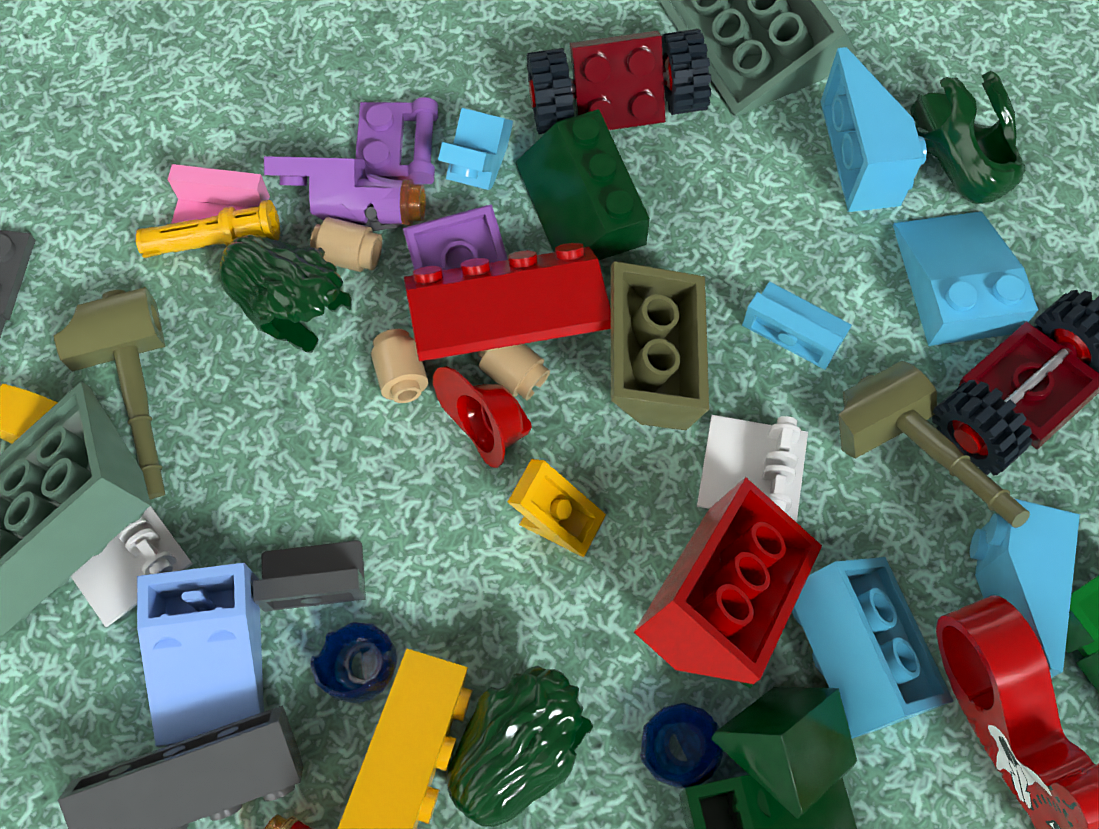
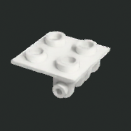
[697,415,808,522]
[71,506,193,627]

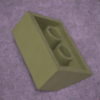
[611,261,709,431]

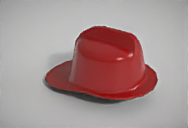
[433,366,532,468]

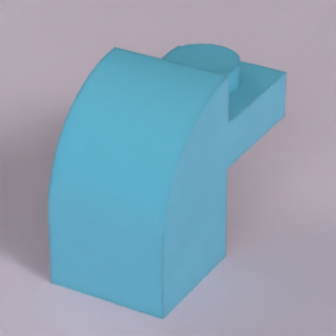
[438,108,513,190]

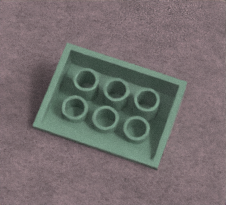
[659,0,858,117]
[0,381,151,636]

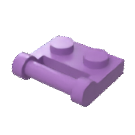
[355,97,439,184]

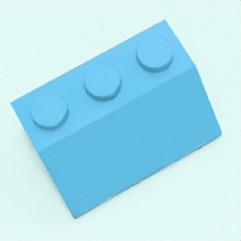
[792,557,954,739]

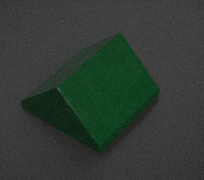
[711,687,857,820]

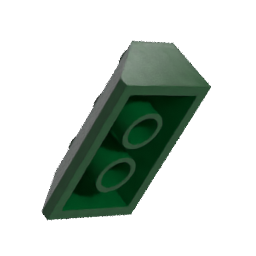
[516,109,650,260]

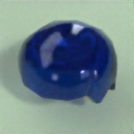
[310,622,397,704]
[640,703,723,789]

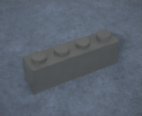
[58,705,303,829]

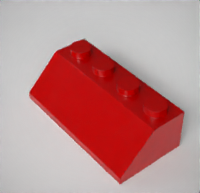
[404,243,611,361]
[634,477,822,684]

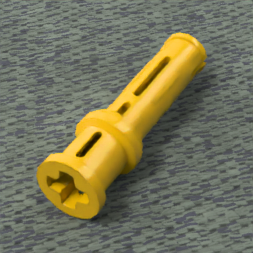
[136,200,280,258]

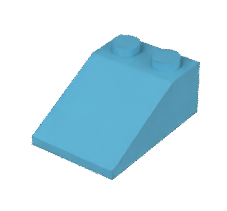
[820,47,927,212]
[893,211,1038,346]
[970,499,1080,678]

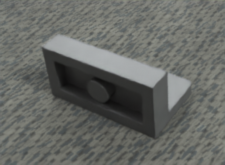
[253,540,366,612]

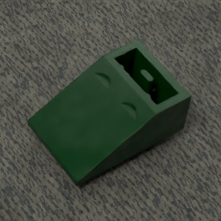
[679,775,857,829]

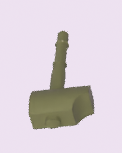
[53,287,166,499]
[838,361,1030,528]

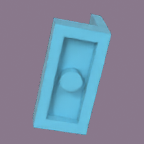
[742,281,852,370]

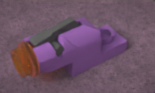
[264,156,426,231]

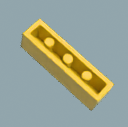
[337,648,473,829]

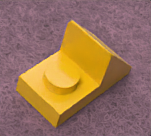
[507,459,606,557]

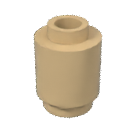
[310,217,382,272]
[371,329,428,403]
[478,344,550,401]

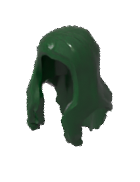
[910,71,1026,204]
[218,234,352,353]
[447,666,593,827]

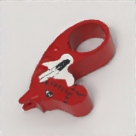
[936,595,1099,829]

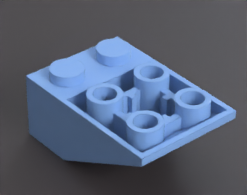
[137,563,264,747]

